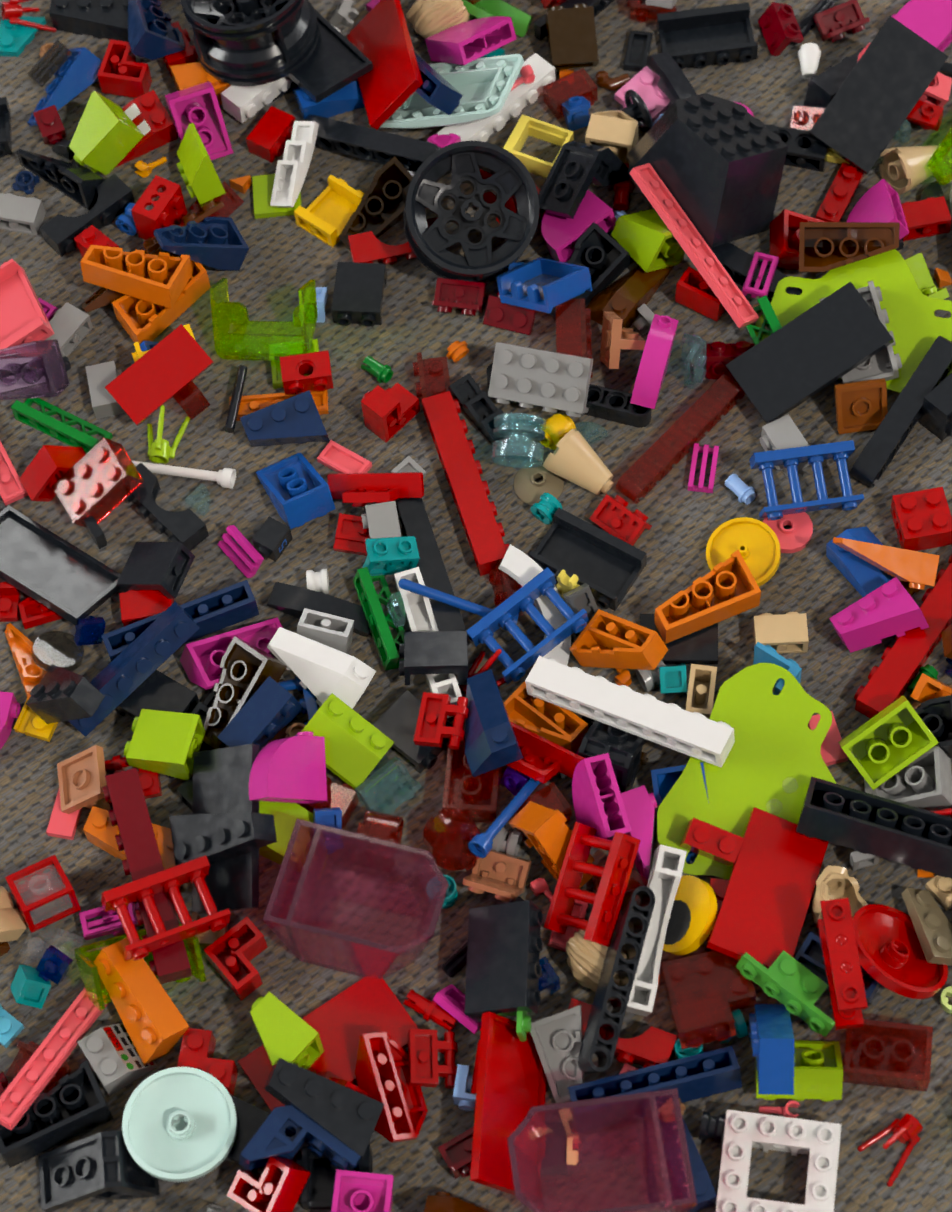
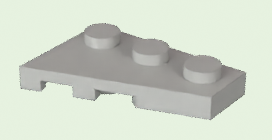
[531,1005,584,1105]

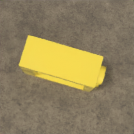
[503,114,574,178]

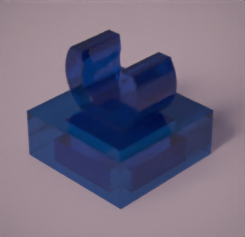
[74,616,106,646]
[36,945,74,985]

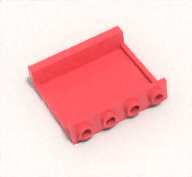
[0,259,55,369]

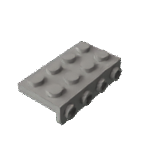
[820,280,902,384]
[488,342,594,417]

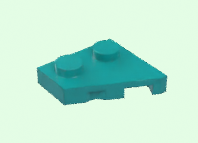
[0,16,46,57]

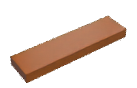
[229,390,329,421]

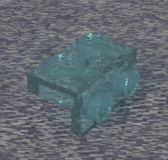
[682,333,707,389]
[355,757,422,819]

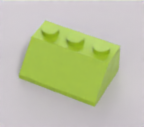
[176,123,226,205]
[301,693,394,791]
[839,695,939,790]
[755,1040,843,1102]

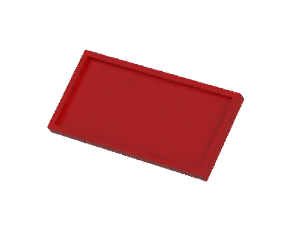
[347,0,423,129]
[707,807,829,969]
[238,969,419,1112]
[470,1012,547,1201]

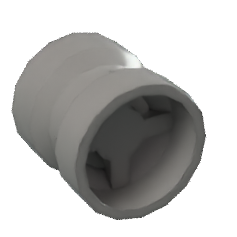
[635,660,665,693]
[492,827,523,856]

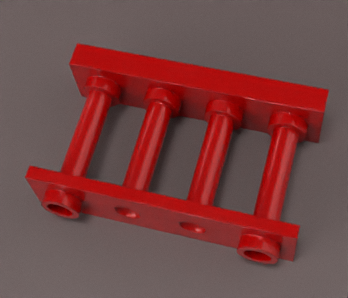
[543,822,641,947]
[101,855,231,961]
[817,898,868,1030]

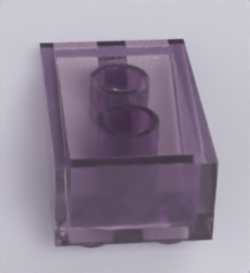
[0,339,70,400]

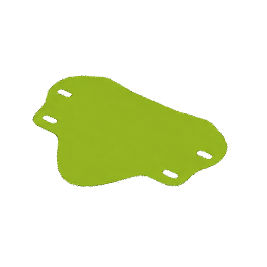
[754,249,952,393]
[657,663,836,880]

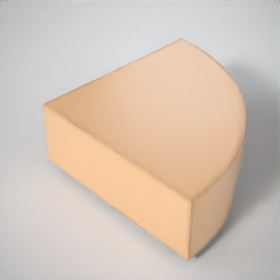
[567,1130,579,1165]

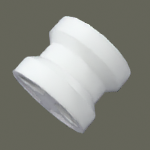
[306,569,329,594]

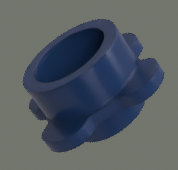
[12,171,40,195]

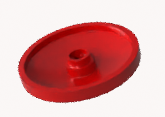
[852,904,948,999]

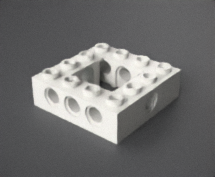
[716,1110,841,1212]

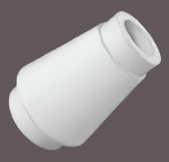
[798,43,821,79]

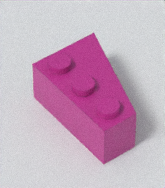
[829,577,929,653]

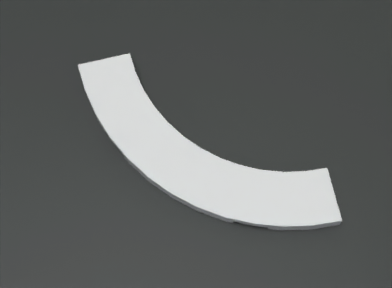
[498,544,571,666]

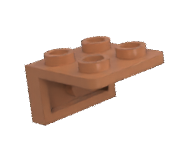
[462,850,532,902]

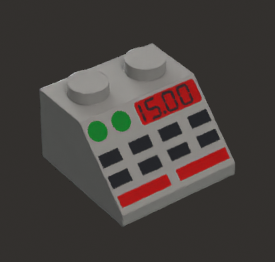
[77,1023,158,1096]

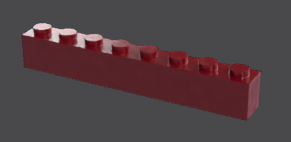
[102,768,192,984]

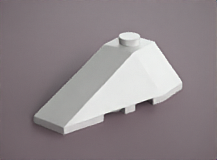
[267,627,376,709]

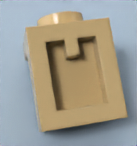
[925,875,952,911]

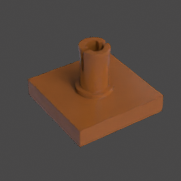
[834,378,888,434]

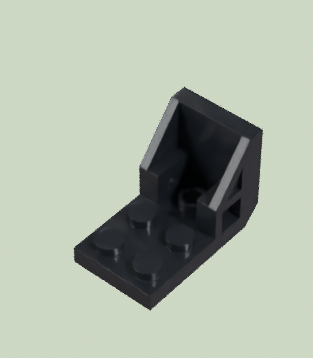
[538,141,630,219]
[578,720,647,794]
[38,1131,160,1212]

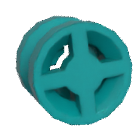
[530,492,563,525]

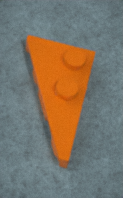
[4,623,62,700]

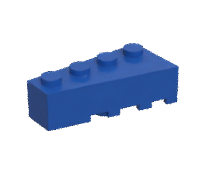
[749,1004,794,1095]

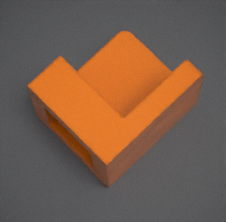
[910,673,952,703]

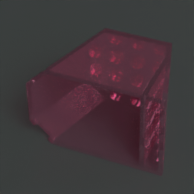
[263,819,449,980]
[507,1088,697,1212]

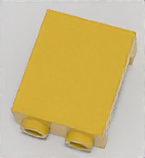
[294,175,364,248]

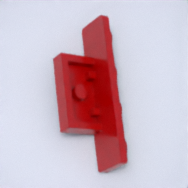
[327,472,424,507]
[507,722,585,784]

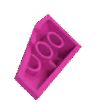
[180,617,283,690]

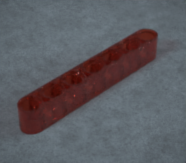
[615,373,745,504]

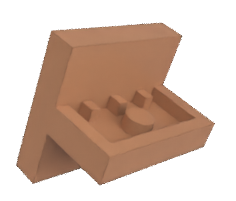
[600,311,646,369]
[57,745,110,814]

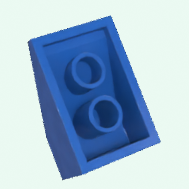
[256,452,336,529]

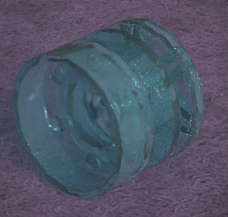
[491,413,546,468]

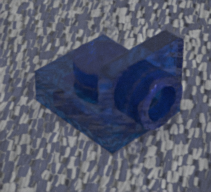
[539,956,561,994]

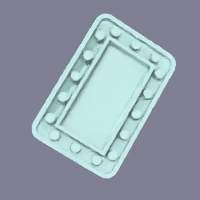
[380,54,524,129]

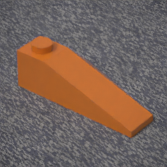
[833,537,940,590]

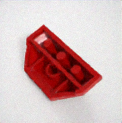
[355,1031,428,1143]

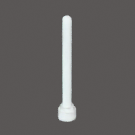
[119,459,236,489]

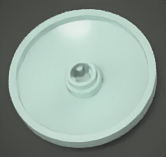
[122,1067,237,1182]

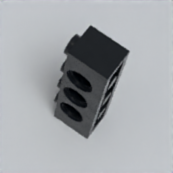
[764,124,829,172]

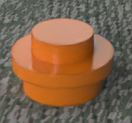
[446,340,470,363]

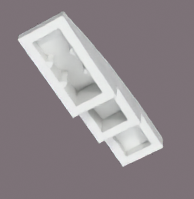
[270,121,319,208]

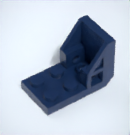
[239,1105,361,1171]

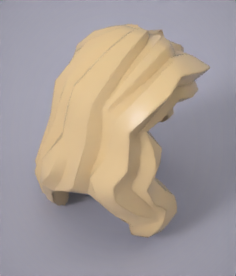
[406,0,470,39]
[812,865,867,926]
[566,930,627,992]

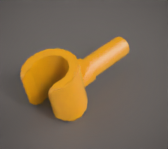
[135,156,167,178]

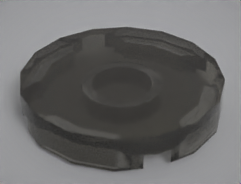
[32,631,84,671]

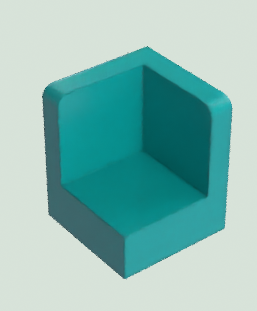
[659,664,687,693]
[10,964,52,1009]

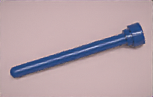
[398,579,519,631]
[468,778,541,858]

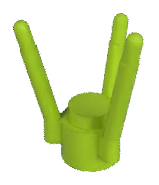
[147,405,190,464]

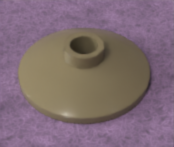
[514,462,564,505]

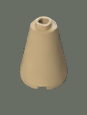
[879,145,948,195]
[543,428,614,495]

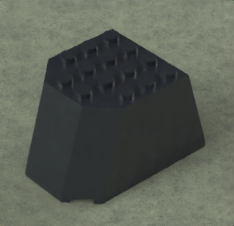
[626,93,788,248]

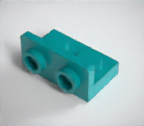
[362,536,420,576]

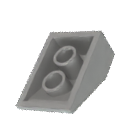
[864,746,952,811]

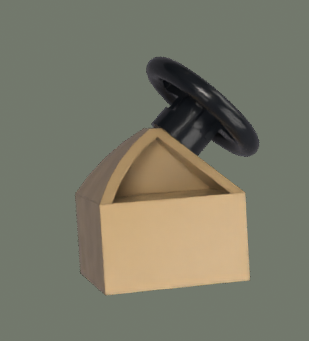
[585,90,653,164]

